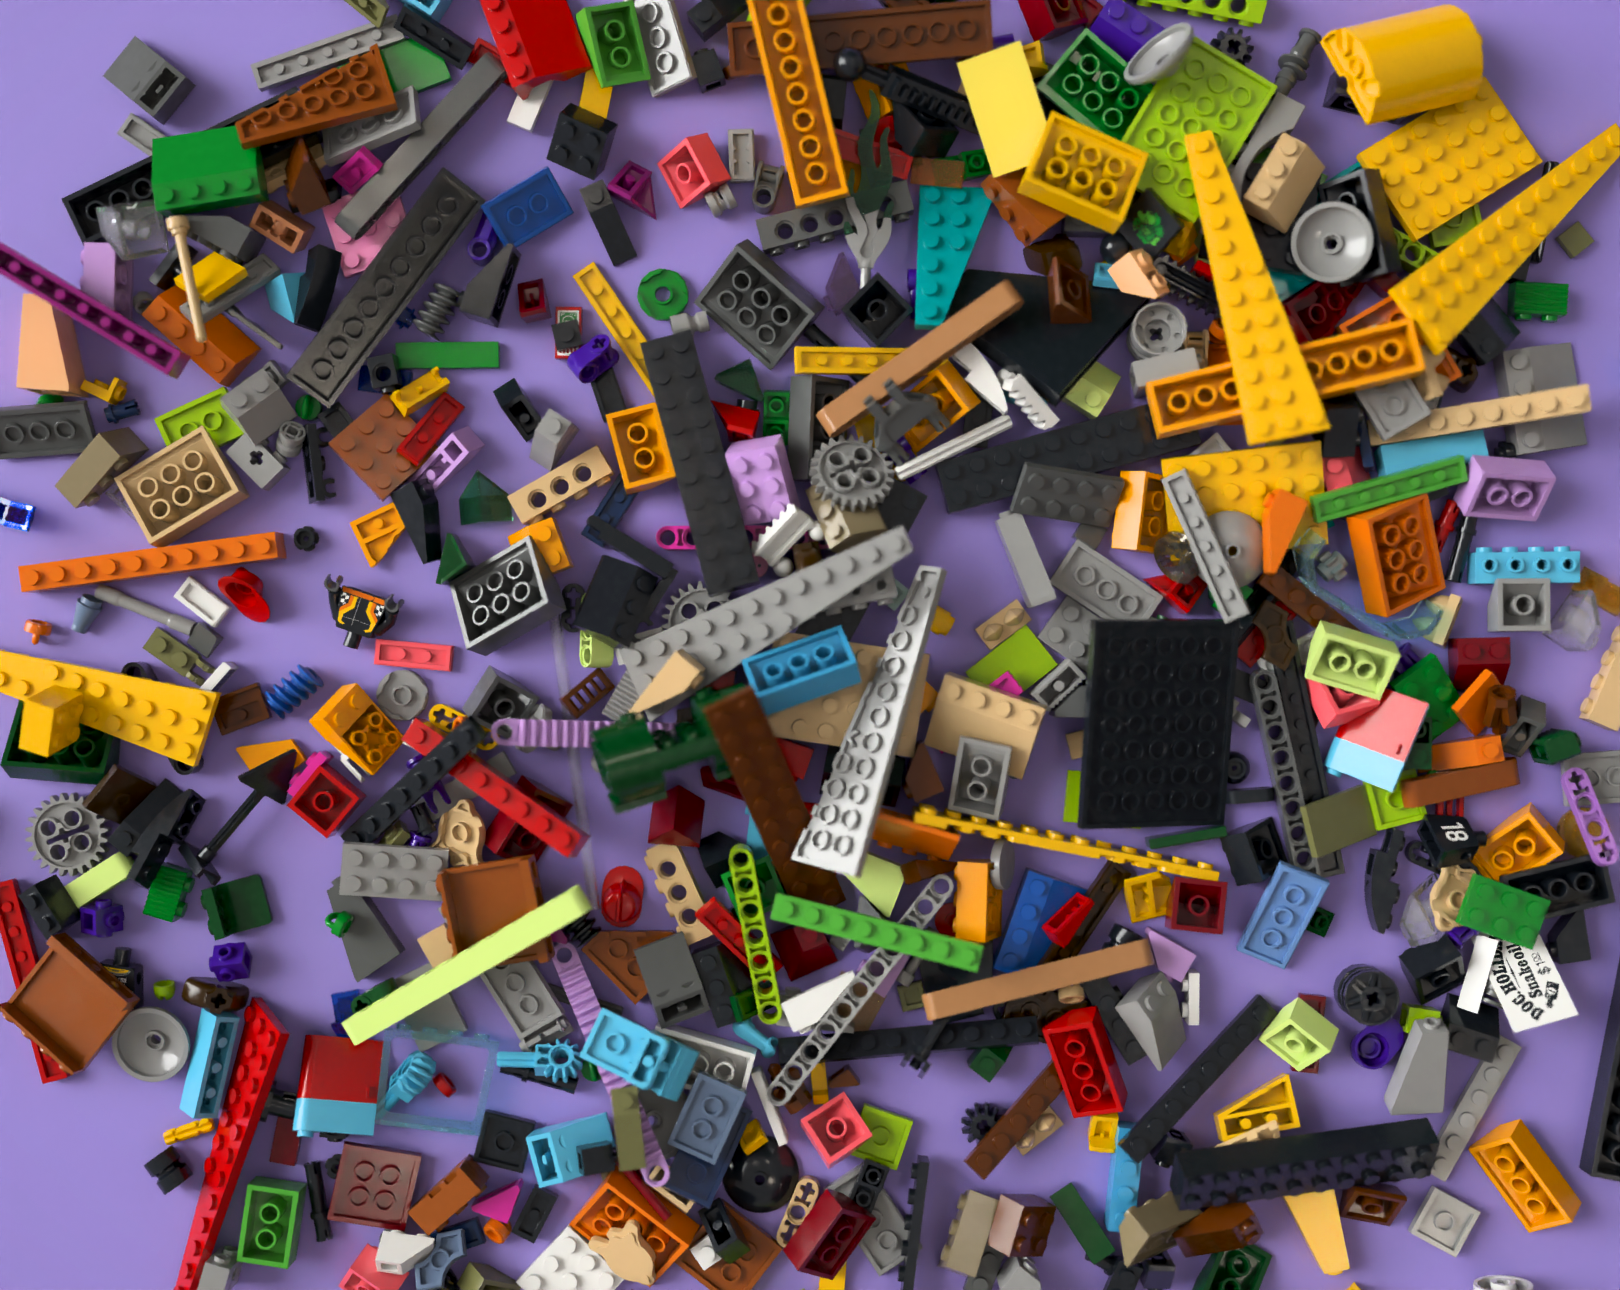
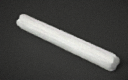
[894,415,1013,480]

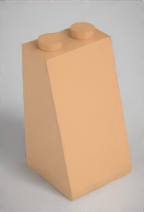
[16,293,89,398]

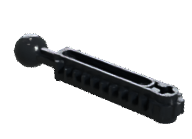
[833,47,980,136]
[1100,232,1222,320]

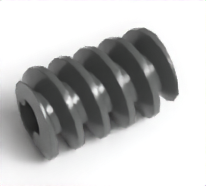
[412,283,460,341]

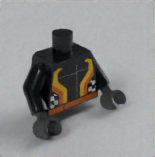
[324,574,404,650]

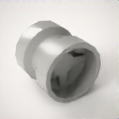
[703,183,738,218]
[275,421,306,457]

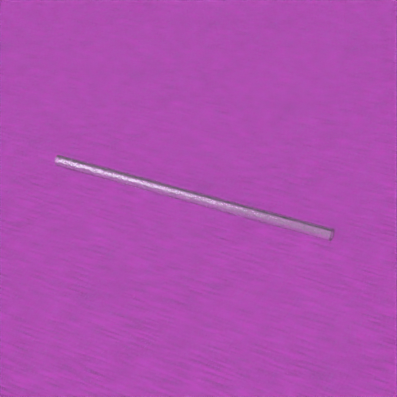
[549,577,601,910]

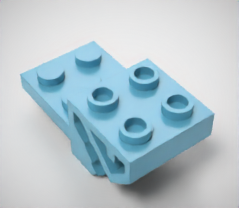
[579,1007,700,1101]

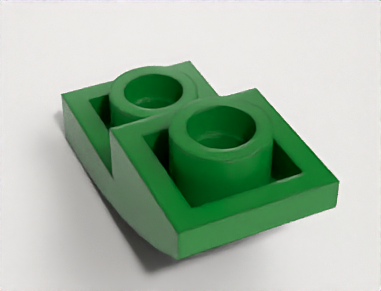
[931,149,991,186]
[763,390,790,446]

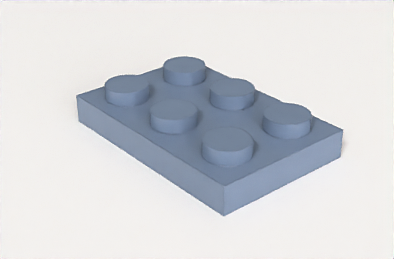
[667,1070,747,1165]

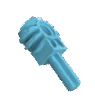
[497,1038,583,1083]
[375,1050,436,1119]

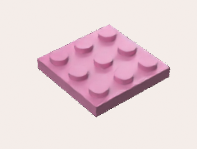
[322,191,406,279]

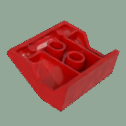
[480,0,593,100]

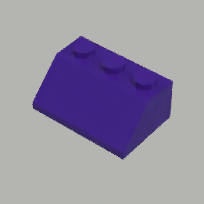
[1090,0,1165,63]

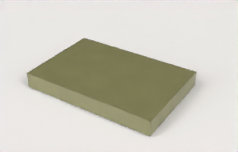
[1300,785,1377,858]

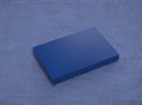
[481,166,574,248]

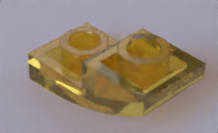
[1571,566,1620,617]

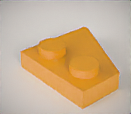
[350,502,406,568]
[236,739,307,770]

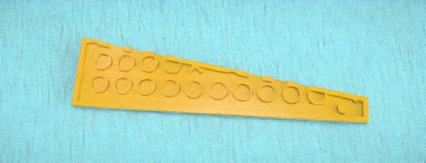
[1388,123,1620,356]
[1184,130,1331,446]
[0,649,221,767]
[911,803,1220,881]

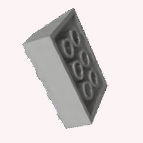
[1493,342,1587,456]

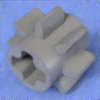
[1315,551,1348,582]

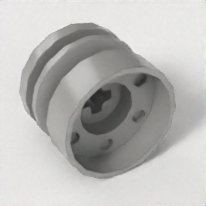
[1126,302,1188,361]

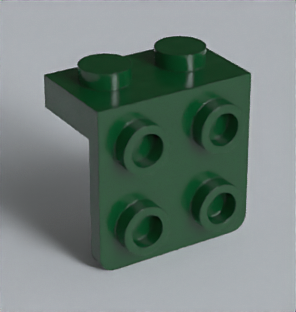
[201,874,273,940]

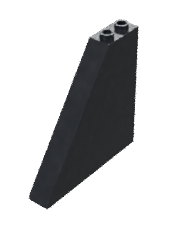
[945,269,1151,407]

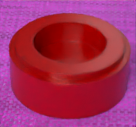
[432,1072,457,1098]

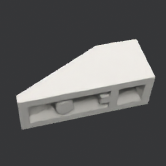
[781,970,855,1034]

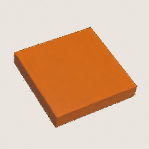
[1451,669,1501,736]

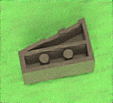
[55,427,149,508]
[938,1190,999,1278]

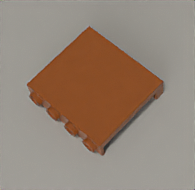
[436,854,555,967]
[0,932,140,1076]

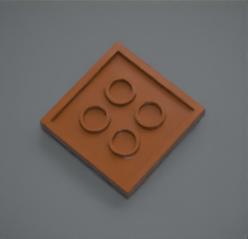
[328,394,438,502]
[675,1199,783,1290]

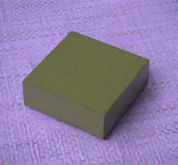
[1555,221,1594,259]
[897,980,925,1012]

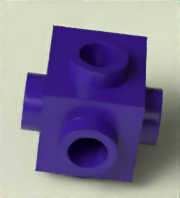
[80,899,125,938]
[209,942,252,982]

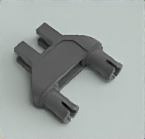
[863,377,950,466]

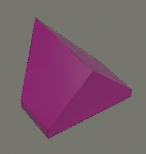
[607,160,656,220]

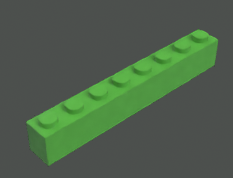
[770,892,984,972]

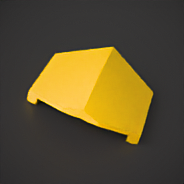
[1123,871,1171,923]

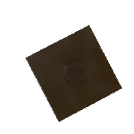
[82,764,157,824]

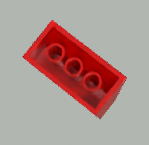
[1042,1006,1128,1118]

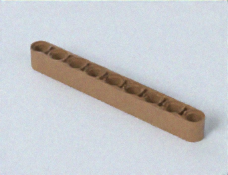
[816,280,1024,438]
[921,938,1155,1021]

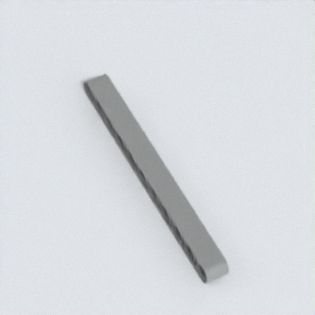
[766,874,954,1106]

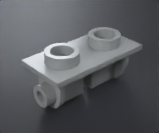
[517,1014,574,1052]

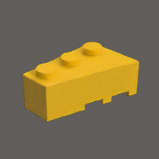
[1213,1073,1301,1142]

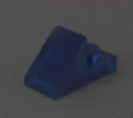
[331,989,360,1038]

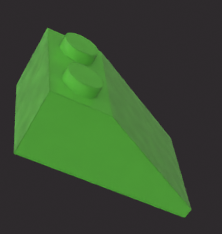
[575,0,651,88]

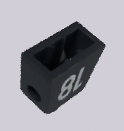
[1417,814,1487,869]

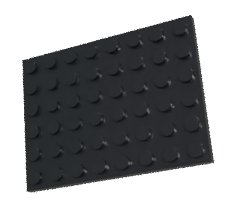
[1077,619,1240,830]

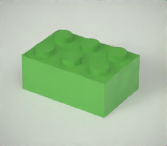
[236,1176,307,1269]

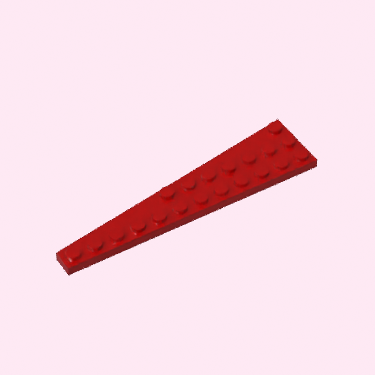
[173,997,290,1290]

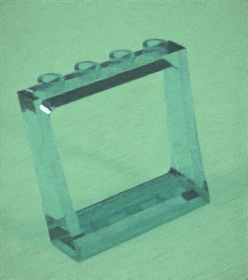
[375,1024,500,1136]

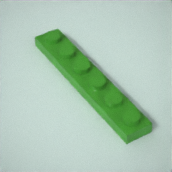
[1309,454,1468,523]

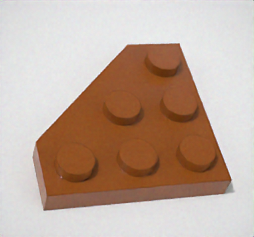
[581,930,691,1005]

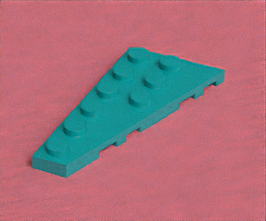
[915,185,992,330]

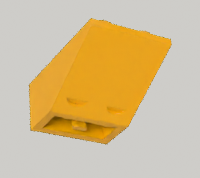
[309,683,403,775]

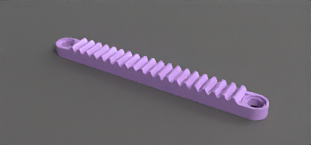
[491,718,691,748]
[552,943,670,1187]

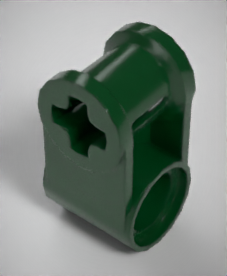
[351,977,398,1014]

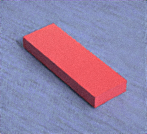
[374,639,454,671]

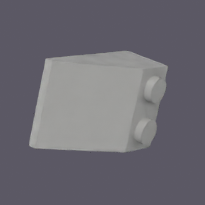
[947,735,1012,821]
[1115,971,1186,1071]

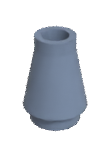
[71,594,103,634]

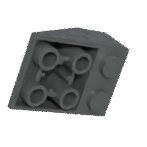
[103,36,196,125]
[168,215,266,266]
[633,931,710,1029]

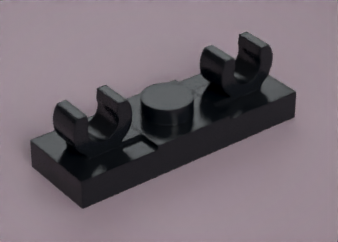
[393,3,475,70]
[302,423,336,504]

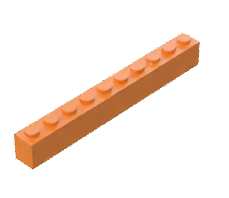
[18,532,287,593]

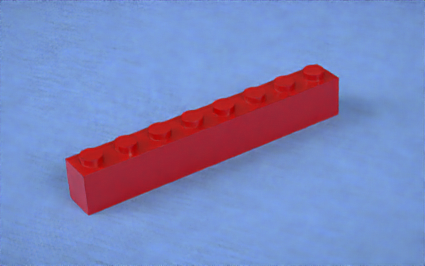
[401,718,590,858]

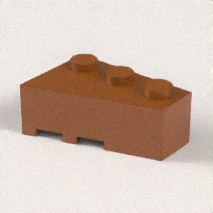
[980,168,1068,247]
[408,1154,490,1236]

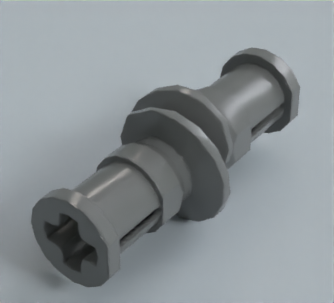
[1270,28,1322,100]

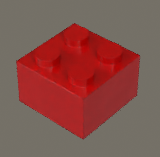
[287,763,367,838]

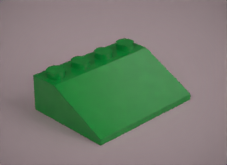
[1036,28,1154,141]
[152,126,269,218]

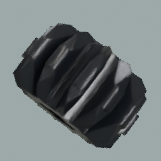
[1210,27,1254,66]
[961,1102,1003,1144]

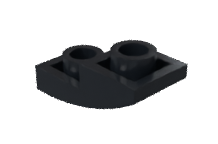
[849,1158,890,1214]

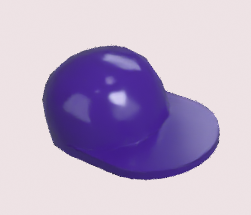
[1350,1018,1404,1070]

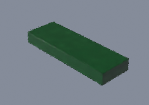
[1145,825,1227,849]
[1050,1182,1116,1265]

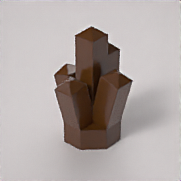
[1483,685,1518,736]
[767,1063,813,1115]

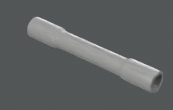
[94,584,197,636]

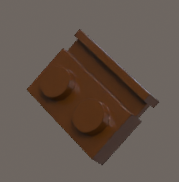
[214,682,272,736]

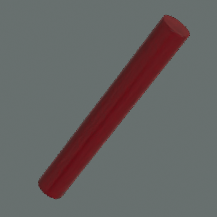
[615,1159,672,1222]

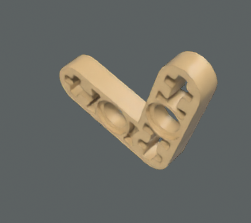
[776,1175,846,1267]

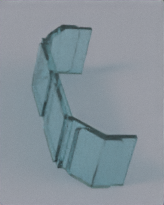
[1292,528,1444,642]

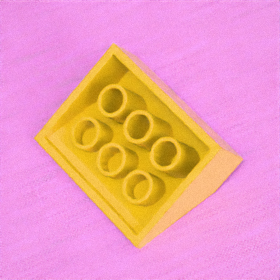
[1017,111,1149,234]

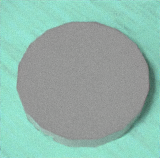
[376,670,429,721]
[990,838,1015,890]

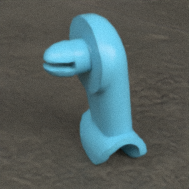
[732,1018,778,1058]

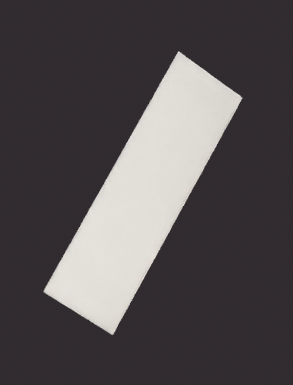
[1457,935,1498,1014]

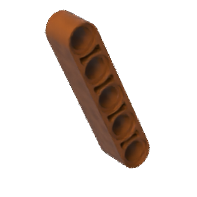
[1399,757,1520,808]

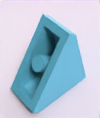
[265,272,306,323]

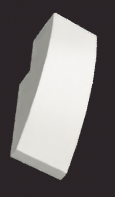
[952,343,1008,416]

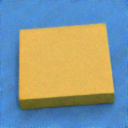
[174,252,248,303]

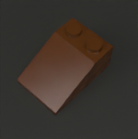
[1172,1202,1264,1258]

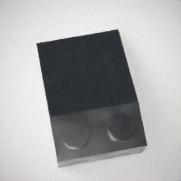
[458,243,521,328]

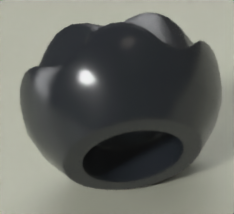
[1227,751,1250,784]

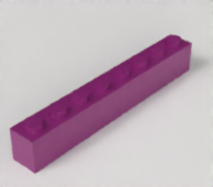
[0,242,191,379]

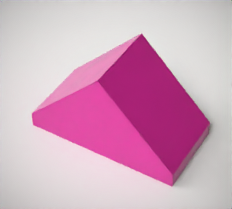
[471,1178,524,1224]

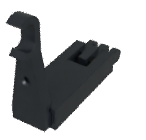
[586,515,678,643]

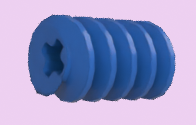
[265,664,324,719]

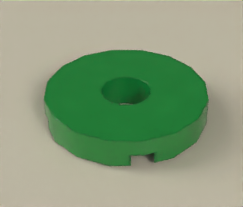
[637,269,689,321]

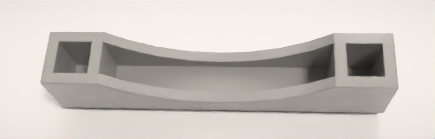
[1198,92,1306,235]

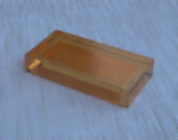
[910,157,965,189]

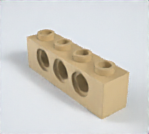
[507,445,615,525]
[644,844,713,946]

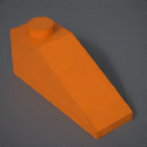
[1262,488,1308,575]
[1417,734,1505,773]

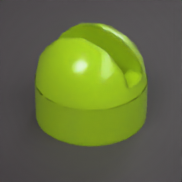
[153,980,175,1001]

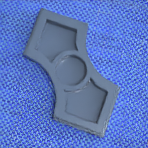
[414,1228,467,1290]

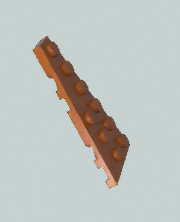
[235,43,398,150]

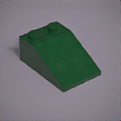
[1192,1244,1272,1290]

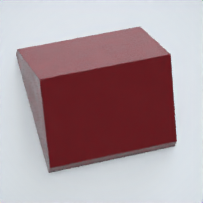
[648,785,705,847]

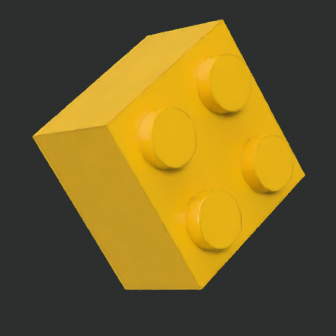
[19,685,84,757]

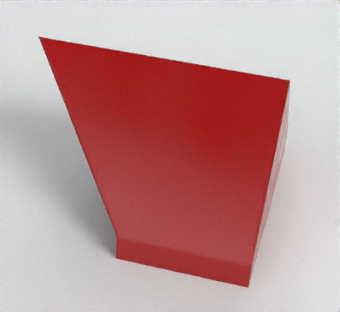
[710,400,760,442]
[1142,567,1208,614]

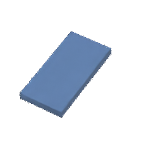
[1236,860,1330,970]

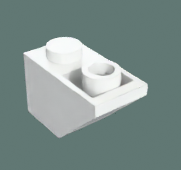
[375,1230,435,1275]

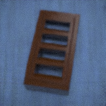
[559,668,615,719]
[900,860,958,885]

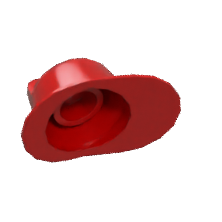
[218,567,271,622]
[601,866,644,928]

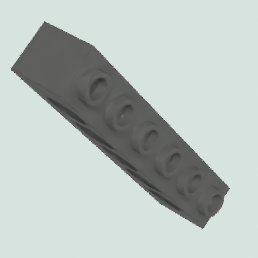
[756,180,914,257]

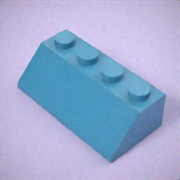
[741,625,862,716]

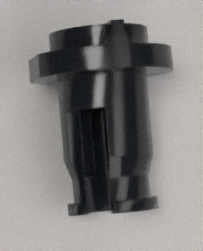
[259,1080,297,1122]

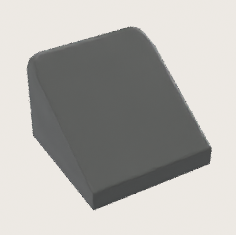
[1072,523,1107,550]
[187,622,223,658]

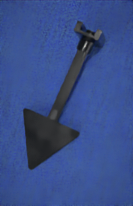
[149,243,284,350]
[178,749,297,886]
[900,940,993,1079]

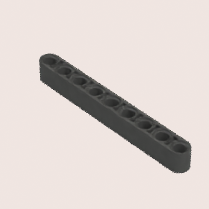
[335,52,508,240]
[1249,669,1321,876]

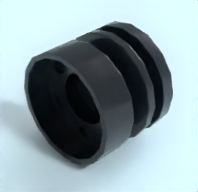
[1333,964,1400,1026]

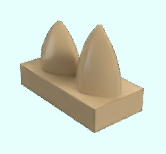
[1412,345,1450,402]
[1412,594,1463,649]
[974,599,1032,650]
[1015,1105,1064,1156]

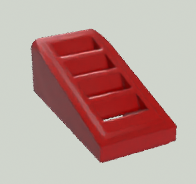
[1041,892,1094,948]

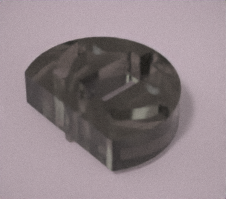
[1154,531,1200,583]

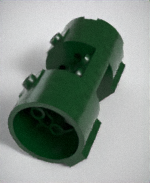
[589,683,746,814]

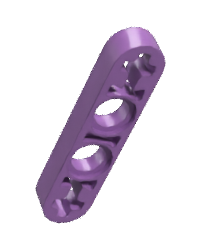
[1561,767,1619,867]

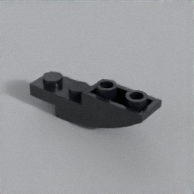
[127,789,206,890]
[1364,828,1406,934]

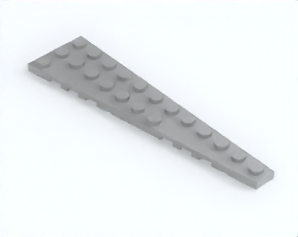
[619,525,914,722]
[791,565,947,878]

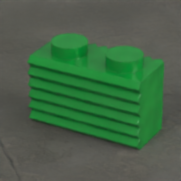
[1507,281,1569,323]
[143,862,195,923]

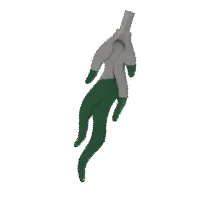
[844,89,894,289]

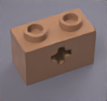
[249,200,316,254]

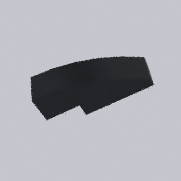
[294,244,342,332]

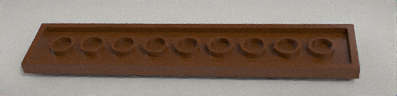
[727,0,993,78]
[703,685,846,906]

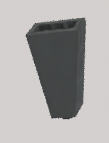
[327,876,406,983]

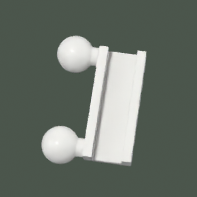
[996,369,1059,430]
[751,504,825,577]

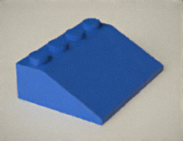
[993,867,1088,989]

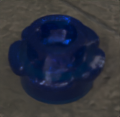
[395,306,417,329]

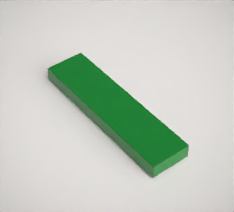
[395,341,500,370]

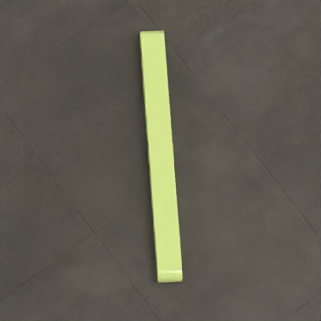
[341,885,593,1046]

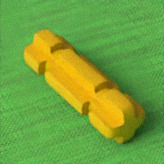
[163,1118,215,1145]

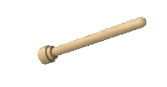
[166,216,207,343]

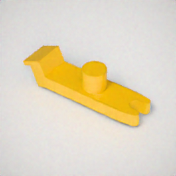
[811,1062,829,1105]

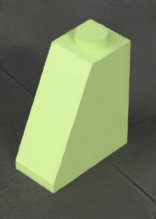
[844,852,904,918]

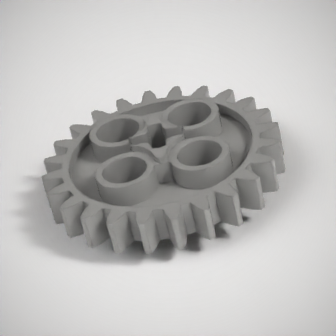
[809,434,895,513]
[661,581,737,629]
[25,792,112,876]

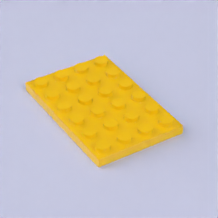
[1356,76,1543,243]
[1161,440,1329,562]

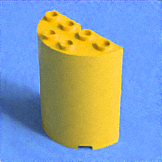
[1320,4,1483,125]

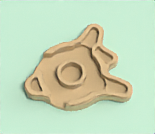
[429,798,486,867]
[1430,865,1476,932]
[588,1219,656,1285]

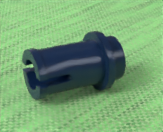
[104,399,141,424]

